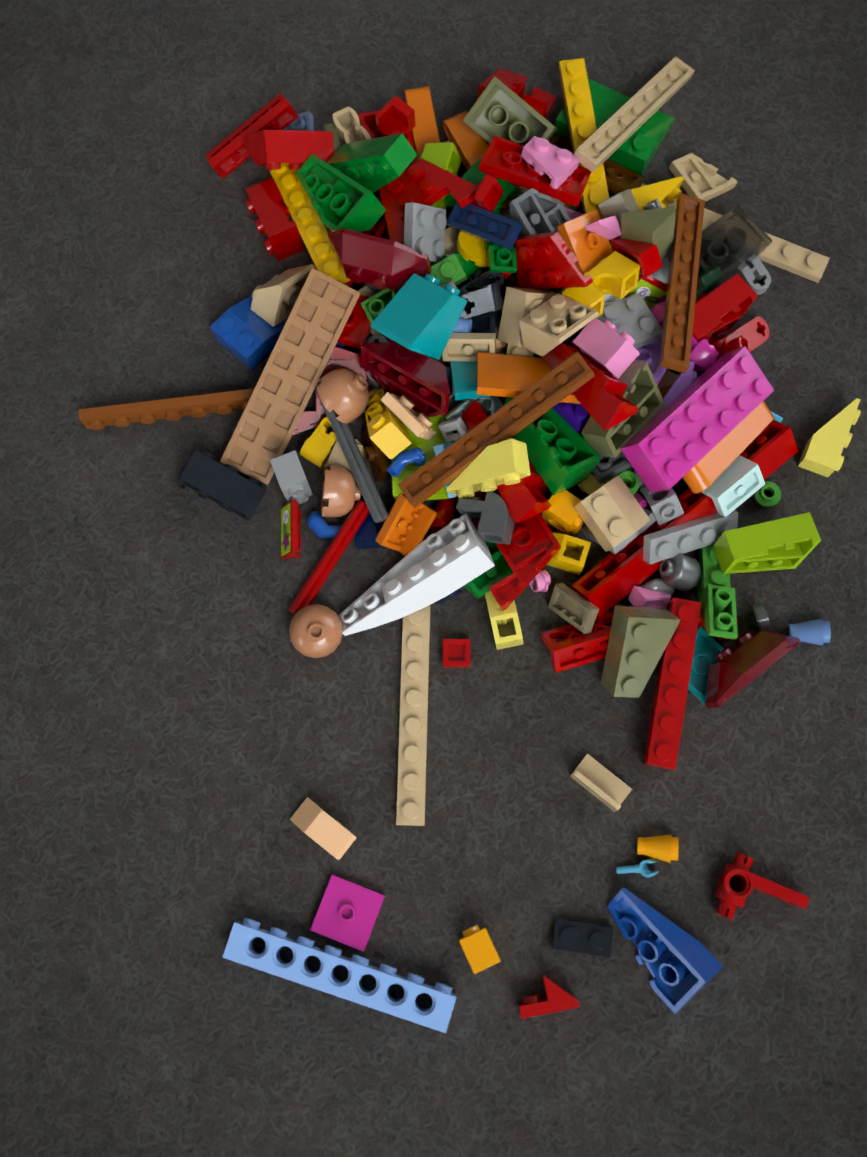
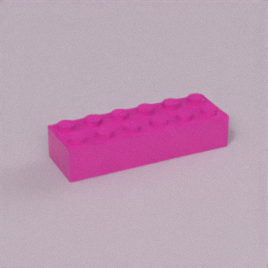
[620,346,774,493]

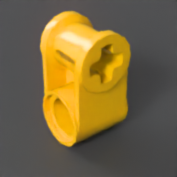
[300,417,337,469]

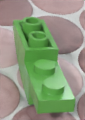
[361,253,468,324]
[696,545,738,639]

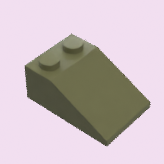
[463,76,557,146]

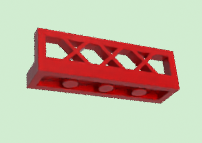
[205,93,299,179]
[542,606,634,673]

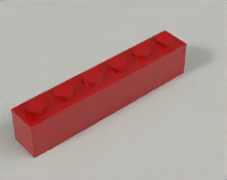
[643,598,701,770]

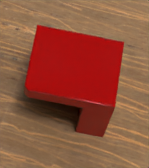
[375,96,416,136]

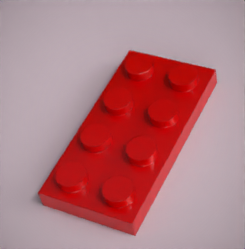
[478,136,591,207]

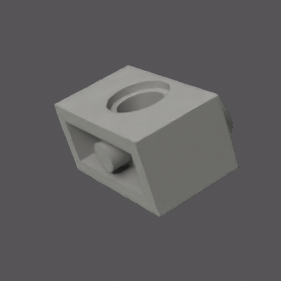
[270,450,313,504]

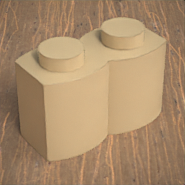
[333,107,371,145]

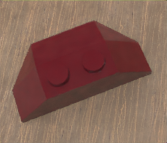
[327,229,432,291]
[361,342,450,417]
[705,631,801,709]

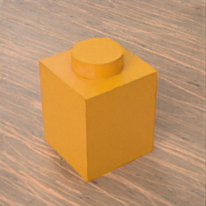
[459,924,501,974]

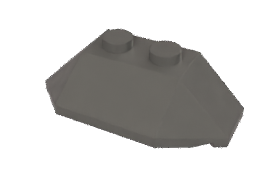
[509,188,571,294]

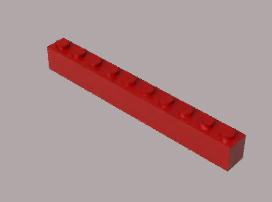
[572,420,798,618]

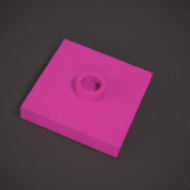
[310,875,385,952]

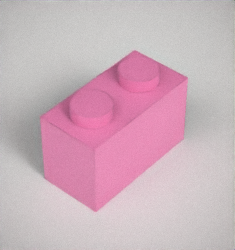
[573,318,640,378]

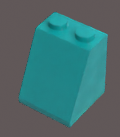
[371,273,468,360]

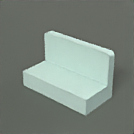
[701,455,765,517]

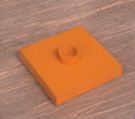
[557,209,613,275]

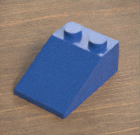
[210,296,288,370]

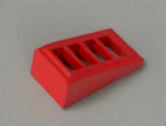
[610,238,662,277]

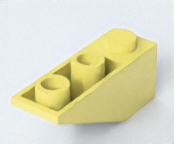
[798,398,861,477]
[446,439,531,498]
[485,591,524,650]

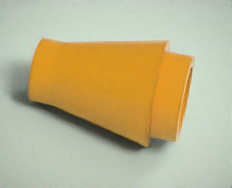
[637,834,679,863]

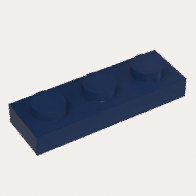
[446,202,523,251]

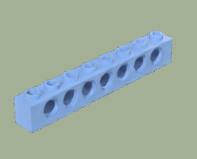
[223,918,457,1033]

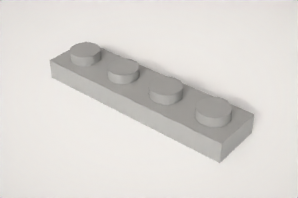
[643,510,739,564]

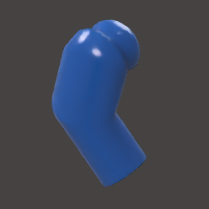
[387,447,427,477]
[307,511,342,538]

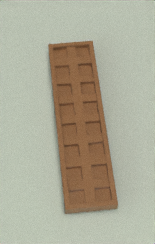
[220,268,361,485]

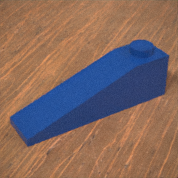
[607,888,723,1014]

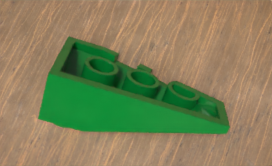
[296,154,386,232]

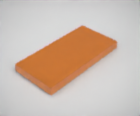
[476,352,581,404]

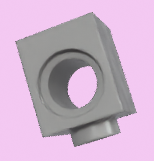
[640,486,684,526]

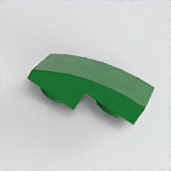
[484,241,517,273]

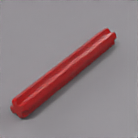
[289,500,370,615]

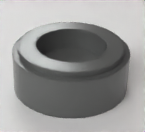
[750,603,770,631]

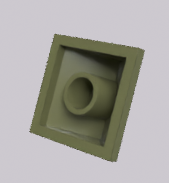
[620,207,676,261]

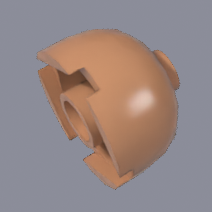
[317,368,369,424]
[321,464,361,518]
[289,604,343,658]

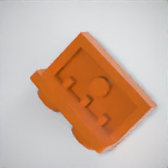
[375,493,437,556]

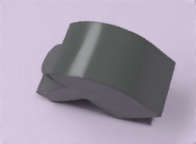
[456,491,514,545]

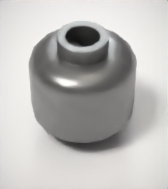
[659,554,702,591]

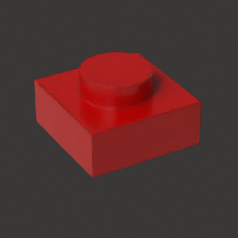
[443,639,470,668]

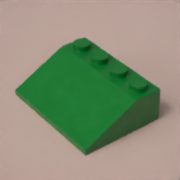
[554,78,675,176]

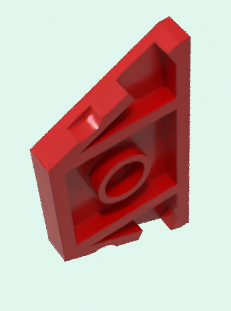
[516,232,593,289]

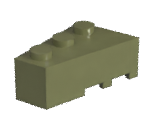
[581,360,665,458]
[601,606,681,698]

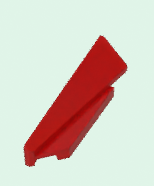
[541,342,639,430]
[462,400,552,523]

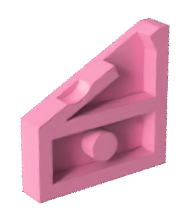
[521,136,580,189]

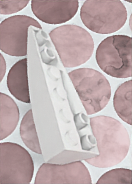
[338,514,495,636]

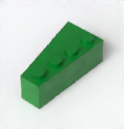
[327,133,417,193]
[502,397,602,496]

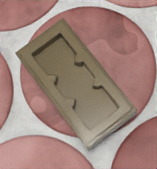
[548,583,599,634]

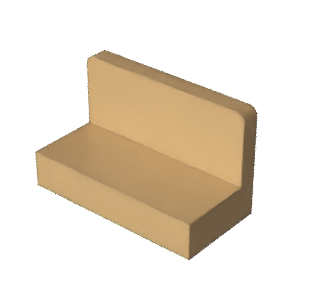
[570,753,632,812]

